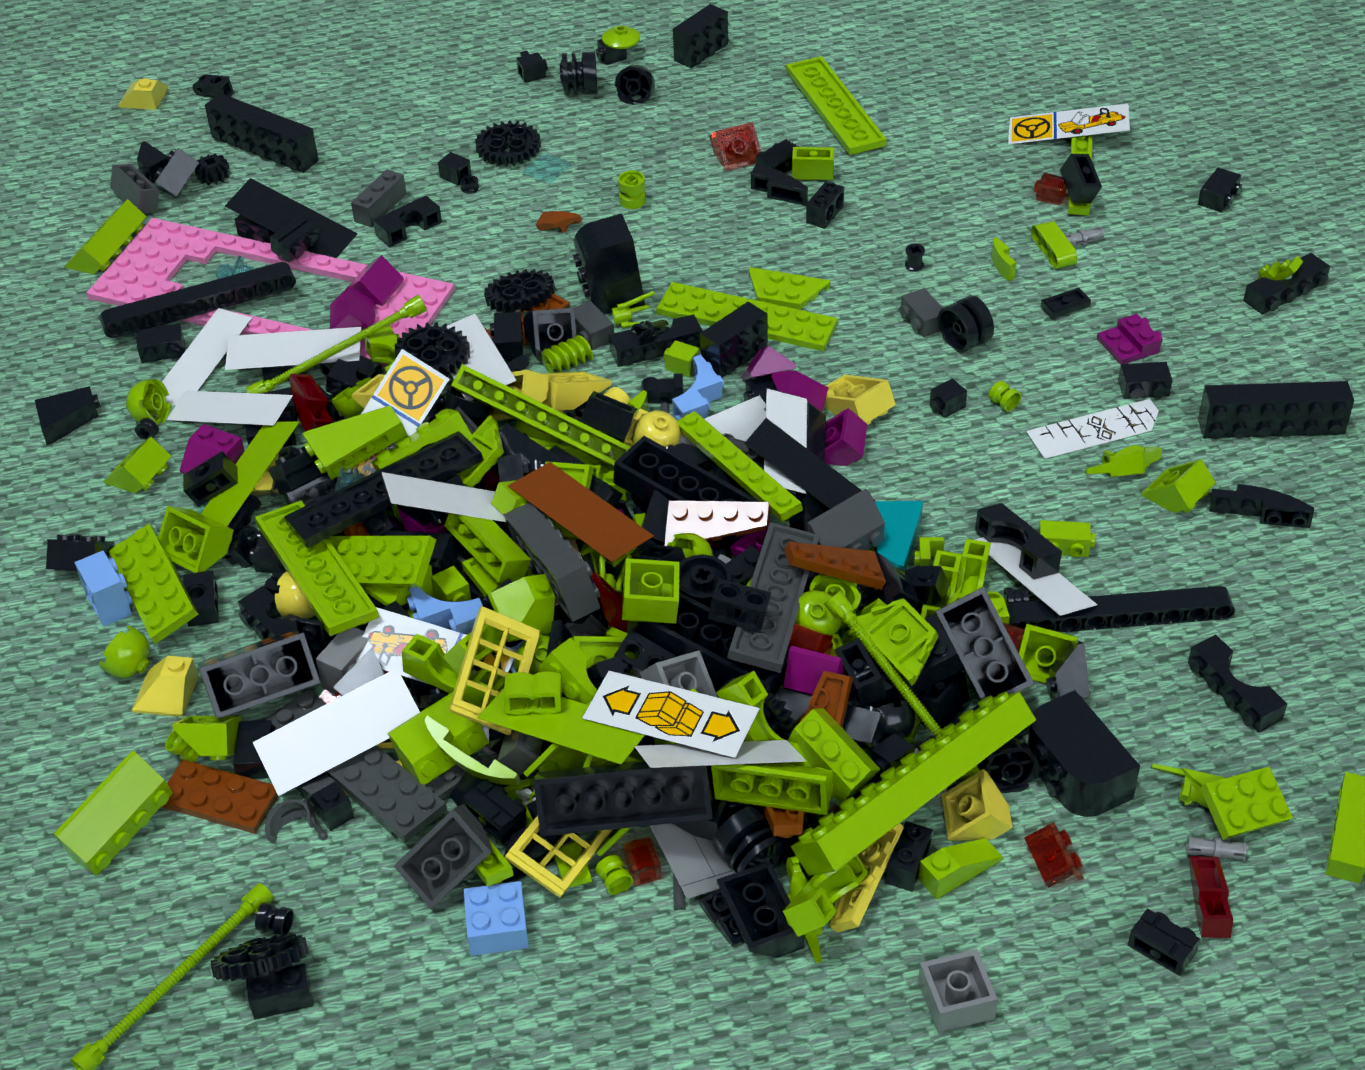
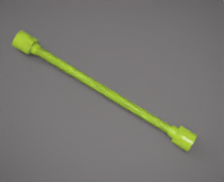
[246,295,428,394]
[824,591,981,782]
[70,883,274,1070]

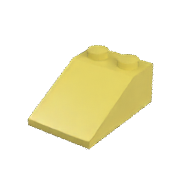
[542,372,612,413]
[824,374,896,425]

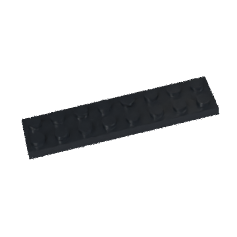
[284,431,483,548]

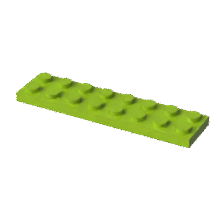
[786,56,887,155]
[656,282,838,352]
[255,501,379,636]

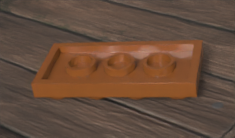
[161,759,278,834]

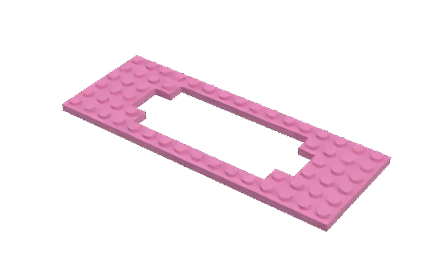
[86,218,455,368]

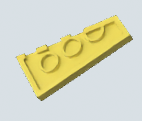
[829,823,904,932]

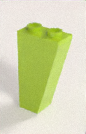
[303,405,407,480]

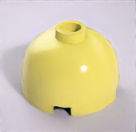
[632,410,681,447]
[275,572,315,619]

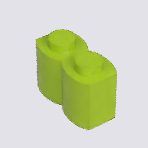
[504,671,562,715]

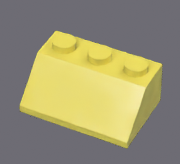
[492,370,549,421]

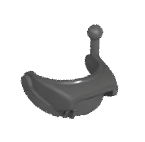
[265,798,328,842]

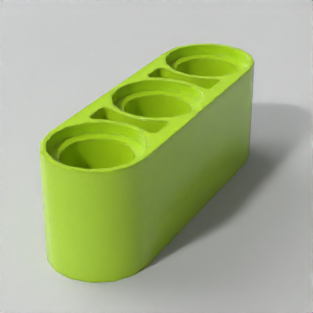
[1031,221,1077,269]

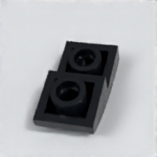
[699,889,743,946]

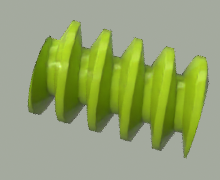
[542,335,593,373]

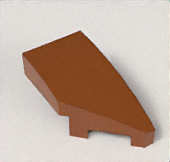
[536,211,582,233]

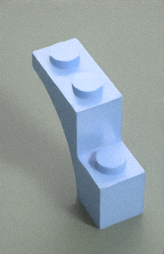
[672,354,724,420]
[406,588,483,635]

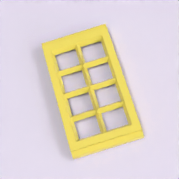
[449,606,540,735]
[505,816,614,898]

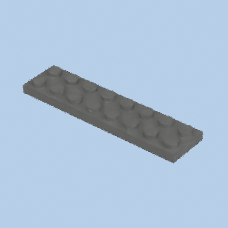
[727,522,820,673]
[266,689,447,843]

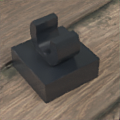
[225,533,256,568]

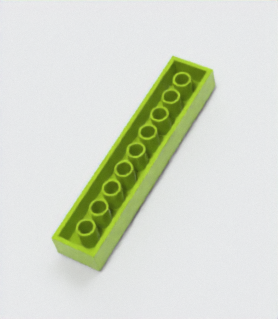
[791,691,1036,876]

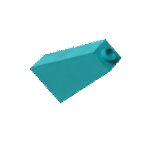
[874,501,923,571]

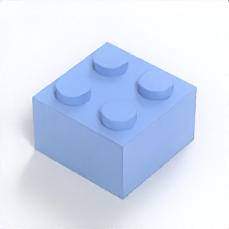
[75,551,133,627]
[463,881,529,956]

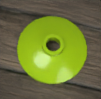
[602,25,640,49]

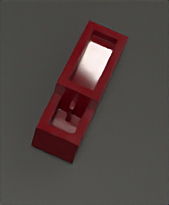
[289,374,334,432]
[591,572,628,633]
[1189,856,1233,938]

